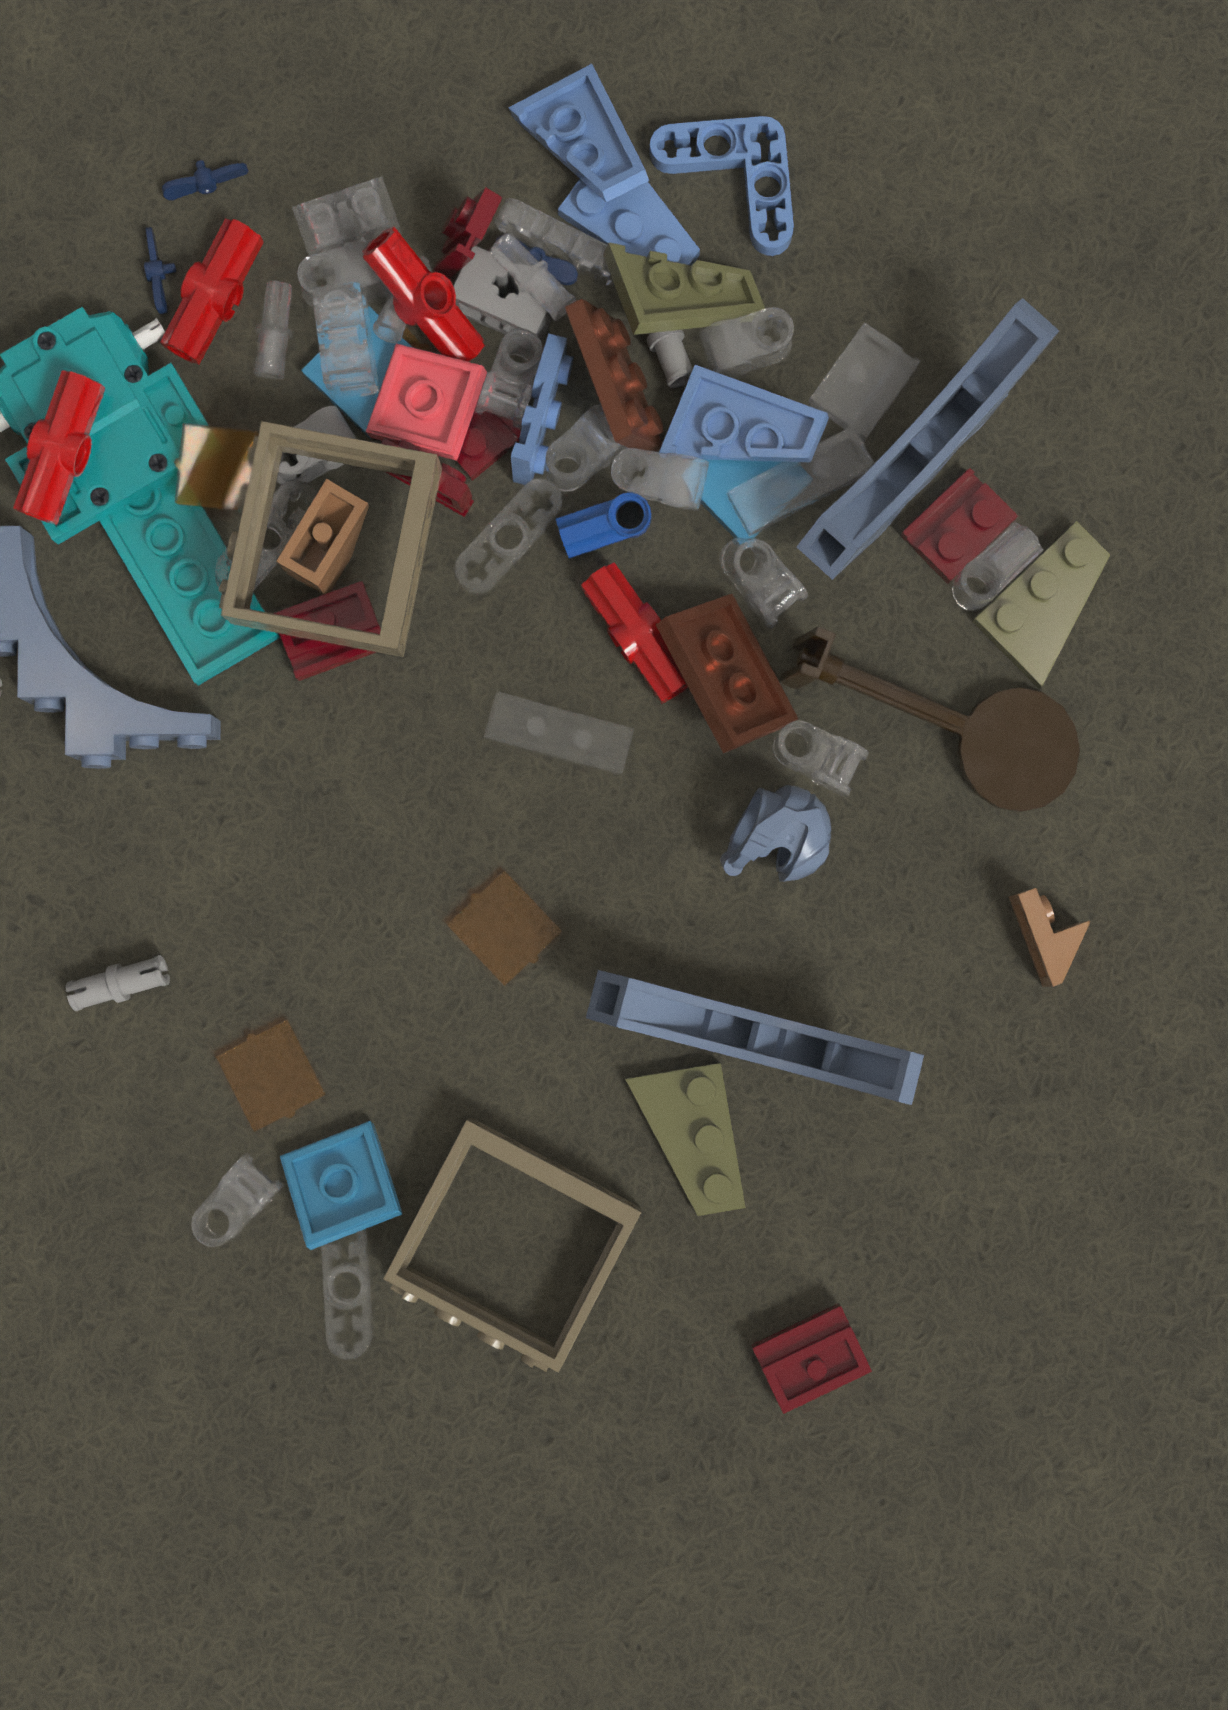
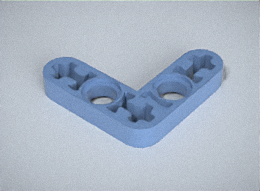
[650,116,794,256]

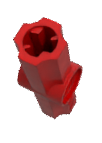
[160,218,264,365]
[362,226,485,362]
[13,370,105,525]
[581,562,688,704]

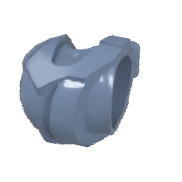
[720,785,831,882]

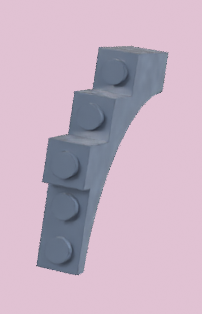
[797,298,1059,580]
[0,526,221,769]
[586,970,924,1105]

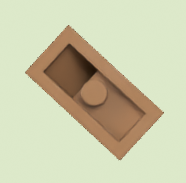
[1009,888,1090,987]

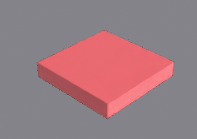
[366,343,487,461]

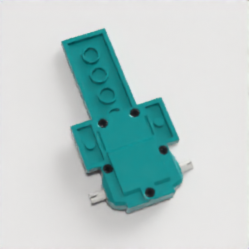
[0,307,281,686]

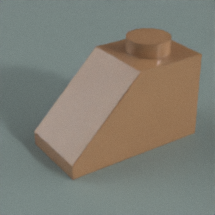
[276,479,369,595]

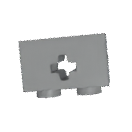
[454,246,561,349]

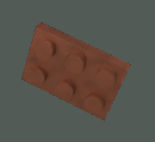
[565,298,663,456]
[656,594,798,754]

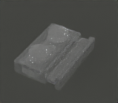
[808,322,921,442]

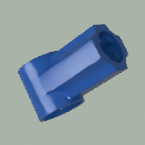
[556,492,652,559]

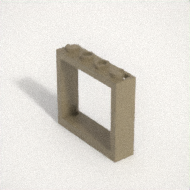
[218,421,442,657]
[383,1117,641,1373]

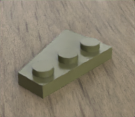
[603,243,766,335]
[972,521,1110,689]
[625,1062,746,1216]

